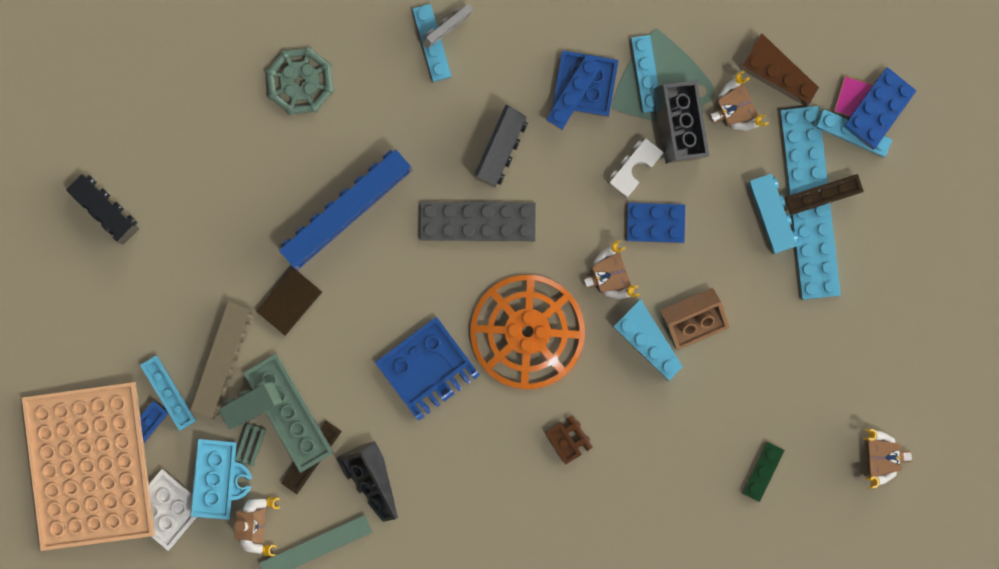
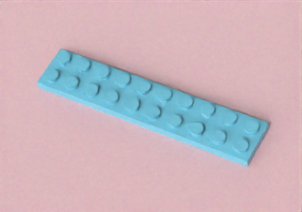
[780,106,841,300]

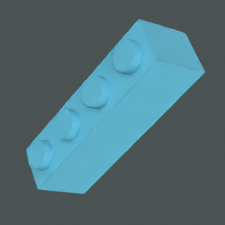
[748,174,798,255]

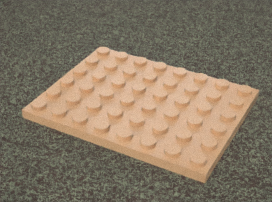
[22,382,155,551]

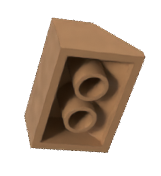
[660,288,729,350]

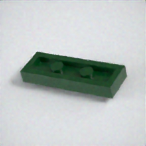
[742,442,785,502]

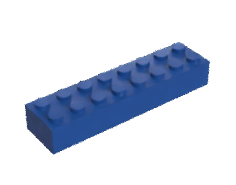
[279,149,413,271]

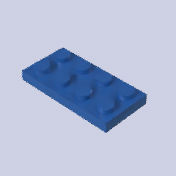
[843,67,917,150]

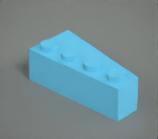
[613,299,683,381]

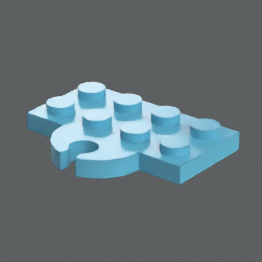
[190,439,252,520]

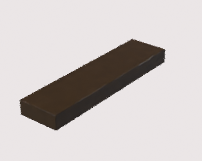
[784,174,864,216]
[281,420,342,494]

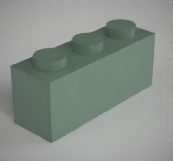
[219,381,283,430]

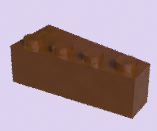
[740,33,819,107]

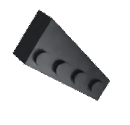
[66,174,139,245]

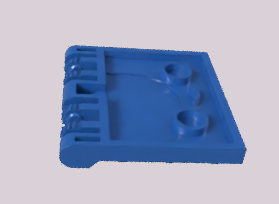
[375,317,480,421]

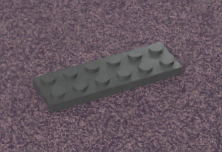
[421,202,536,242]

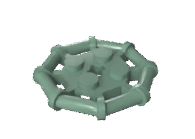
[265,46,335,116]

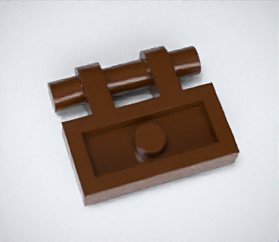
[545,415,593,465]

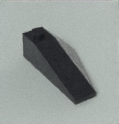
[336,441,398,522]

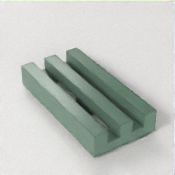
[235,424,266,466]

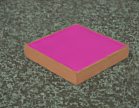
[833,76,873,118]

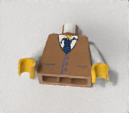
[710,71,769,131]
[583,240,640,299]
[863,428,912,489]
[234,496,280,556]

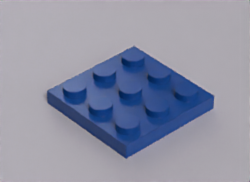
[553,50,619,117]

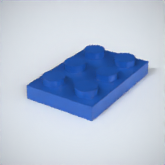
[627,203,686,243]

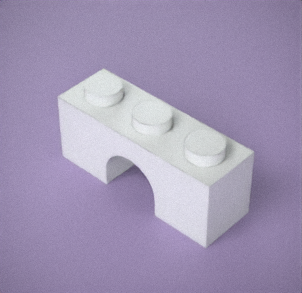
[609,138,664,199]

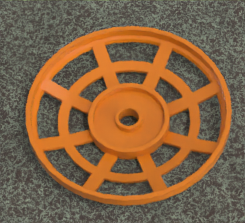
[470,275,585,389]

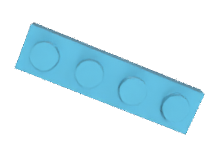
[413,4,452,83]
[631,35,658,114]
[815,109,892,158]
[140,355,197,431]

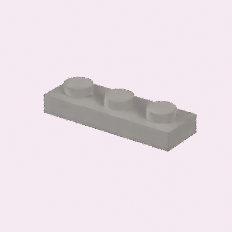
[423,4,473,49]

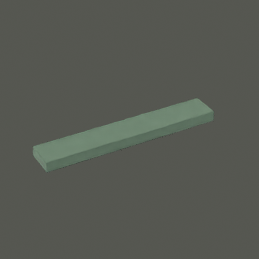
[259,515,373,569]

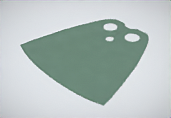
[612,28,714,122]

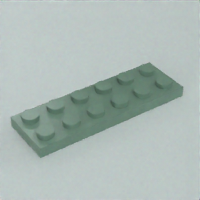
[243,354,334,473]

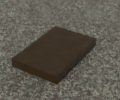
[256,268,322,336]

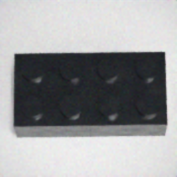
[653,80,710,164]

